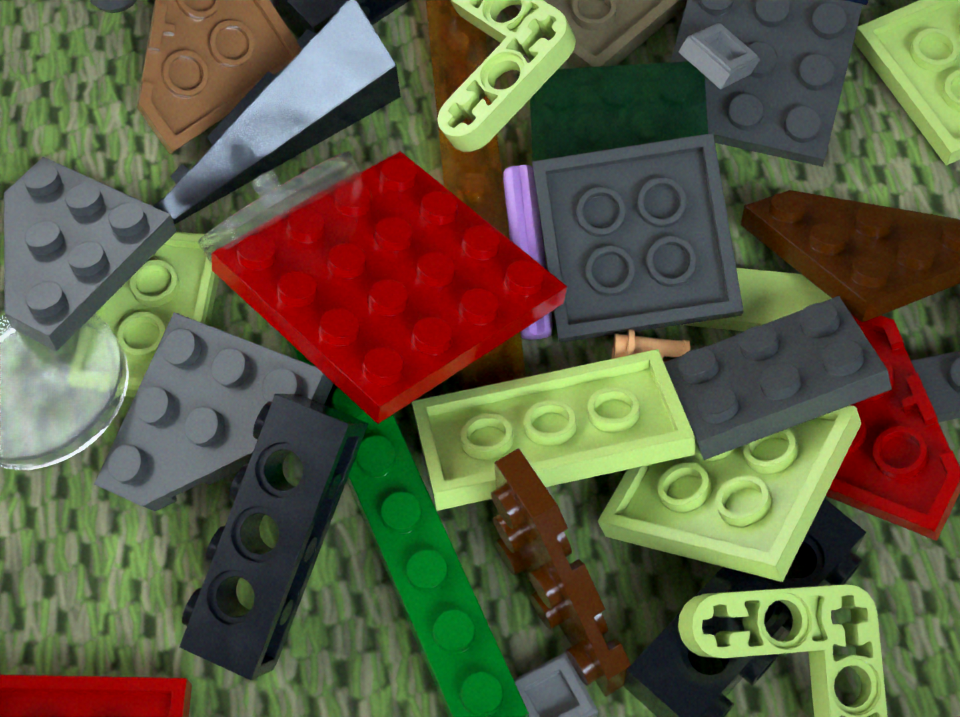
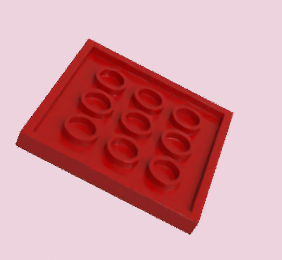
[211,151,567,424]

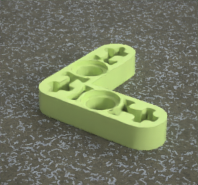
[437,0,576,152]
[678,584,888,717]

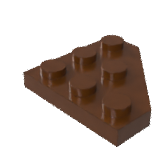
[741,190,960,323]
[491,448,631,697]

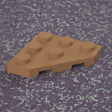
[137,0,302,154]

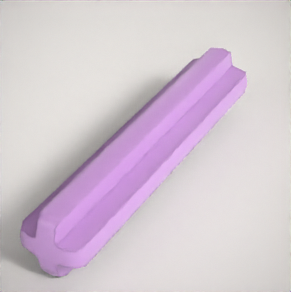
[503,165,553,340]

